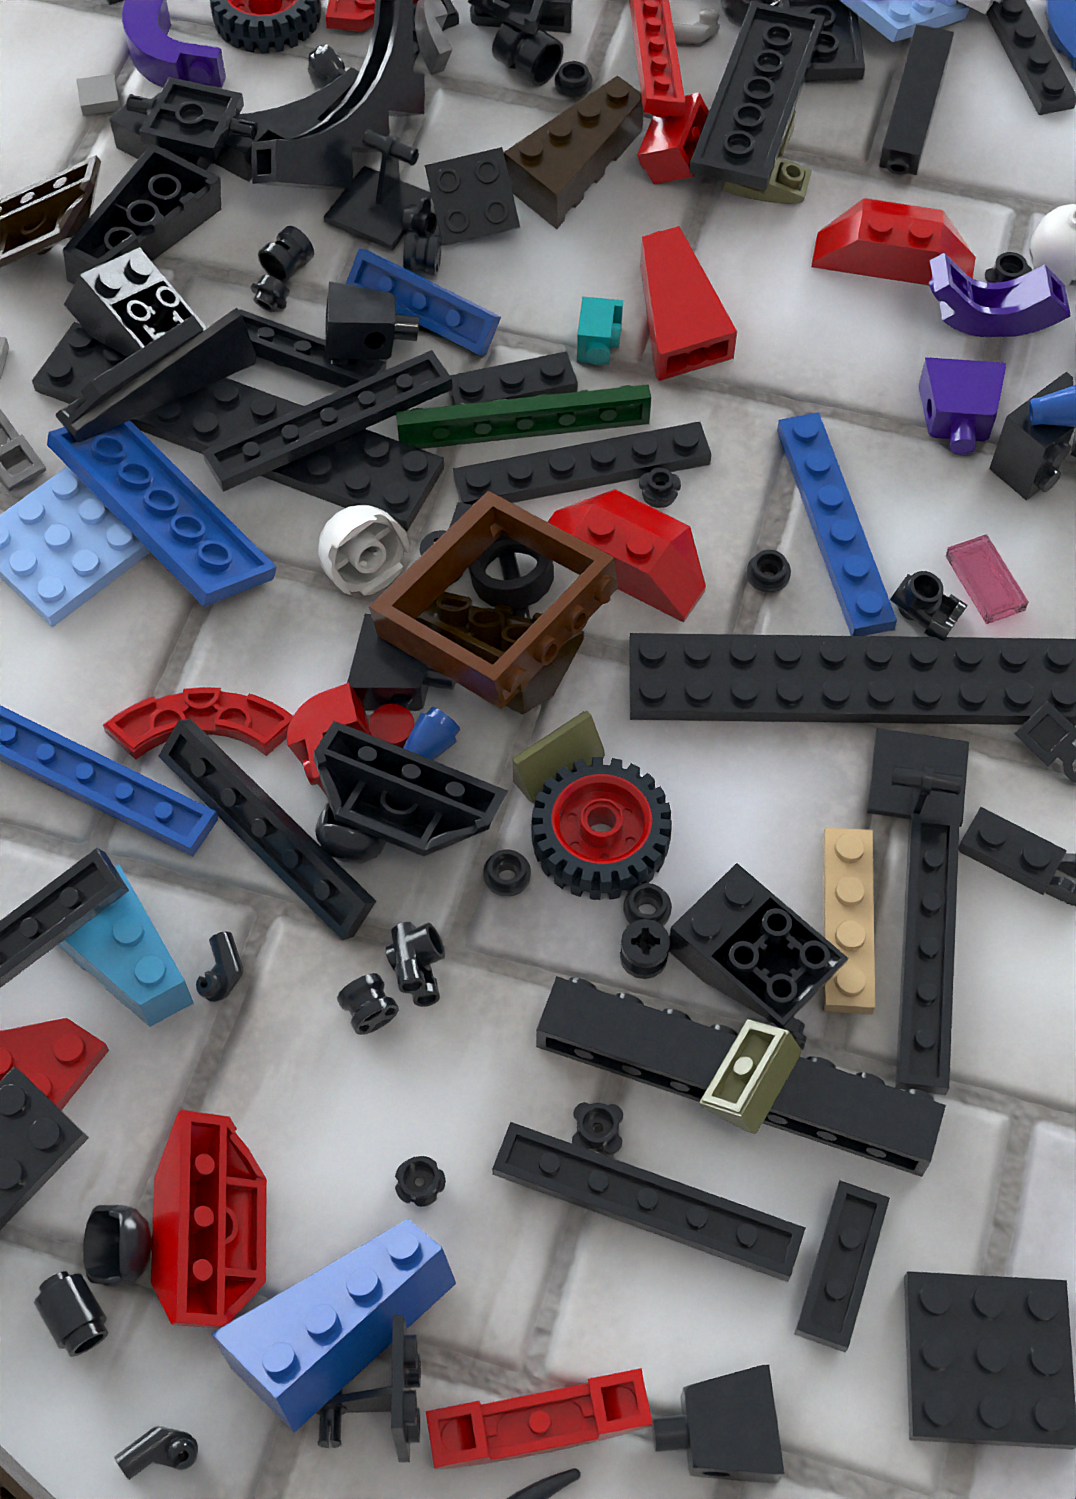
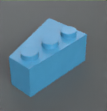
[58,864,194,1027]

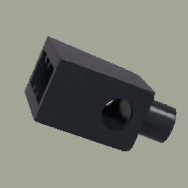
[325,282,419,360]
[347,614,456,711]
[652,1364,785,1483]

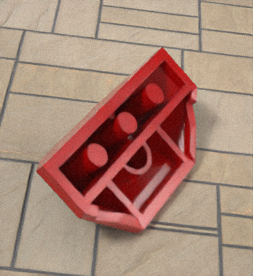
[811,198,976,286]
[547,489,706,623]
[151,1110,267,1329]

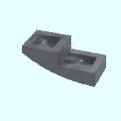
[415,0,453,75]
[0,409,46,491]

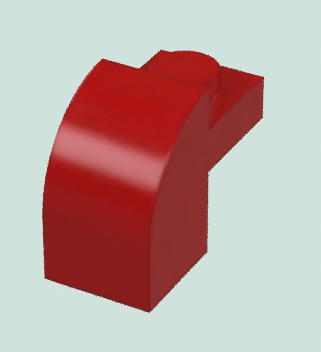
[287,683,371,794]

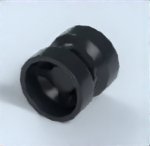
[258,225,315,283]

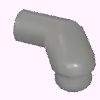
[673,9,720,44]

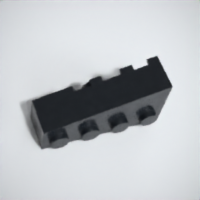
[63,143,221,284]

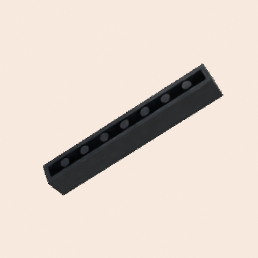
[536,976,946,1177]

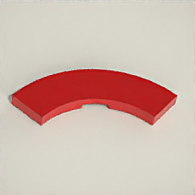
[103,687,293,760]

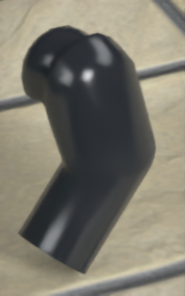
[196,931,243,1002]
[114,1426,198,1480]

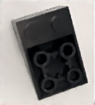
[64,248,207,357]
[669,863,849,1028]

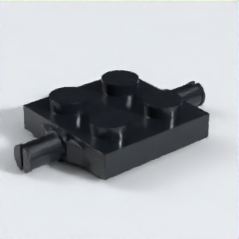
[126,77,258,160]

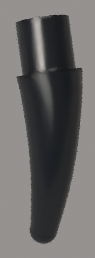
[506,1468,581,1499]

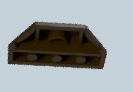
[0,155,101,268]

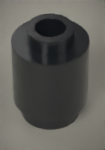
[34,1271,108,1357]

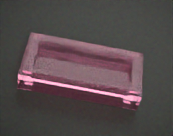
[945,534,1029,624]

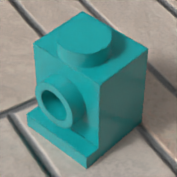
[577,297,623,365]

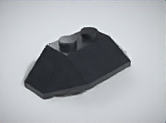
[313,721,508,857]

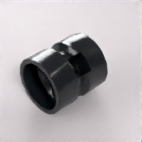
[492,22,564,86]

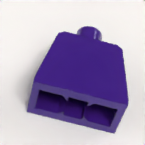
[919,357,1006,455]

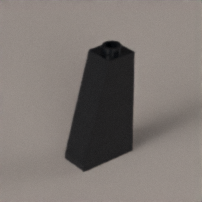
[879,24,954,175]

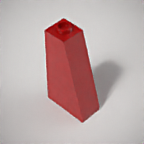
[640,226,737,381]

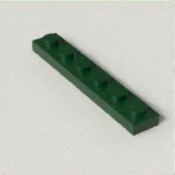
[396,384,651,449]

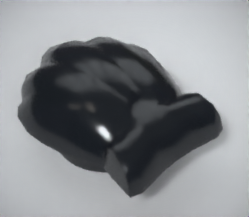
[308,45,346,89]

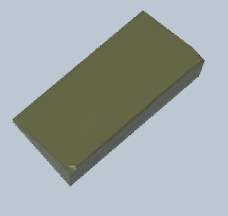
[512,711,605,804]
[699,1019,801,1134]

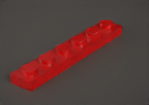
[629,0,685,118]

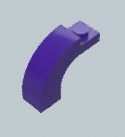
[122,0,226,88]
[929,253,1071,337]

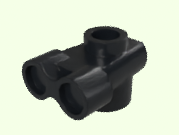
[890,571,968,641]
[386,922,445,1007]

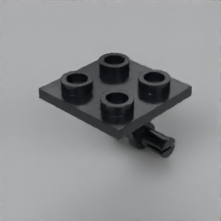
[323,129,432,250]
[424,147,520,246]
[867,728,969,827]
[316,1315,421,1462]

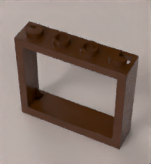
[369,491,619,710]

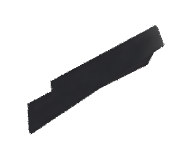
[55,308,257,442]

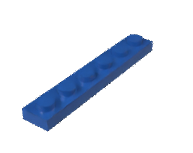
[777,412,897,636]
[0,705,218,857]

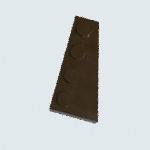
[504,75,644,229]

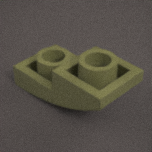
[722,157,812,203]

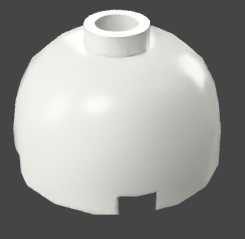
[1029,204,1076,286]
[318,505,410,596]

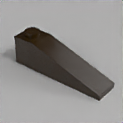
[416,591,584,715]

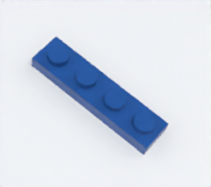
[346,249,501,355]

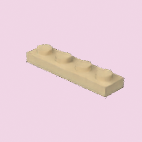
[823,827,875,1015]

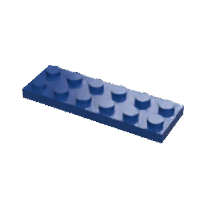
[47,420,277,607]

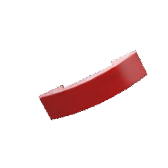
[425,1368,653,1470]

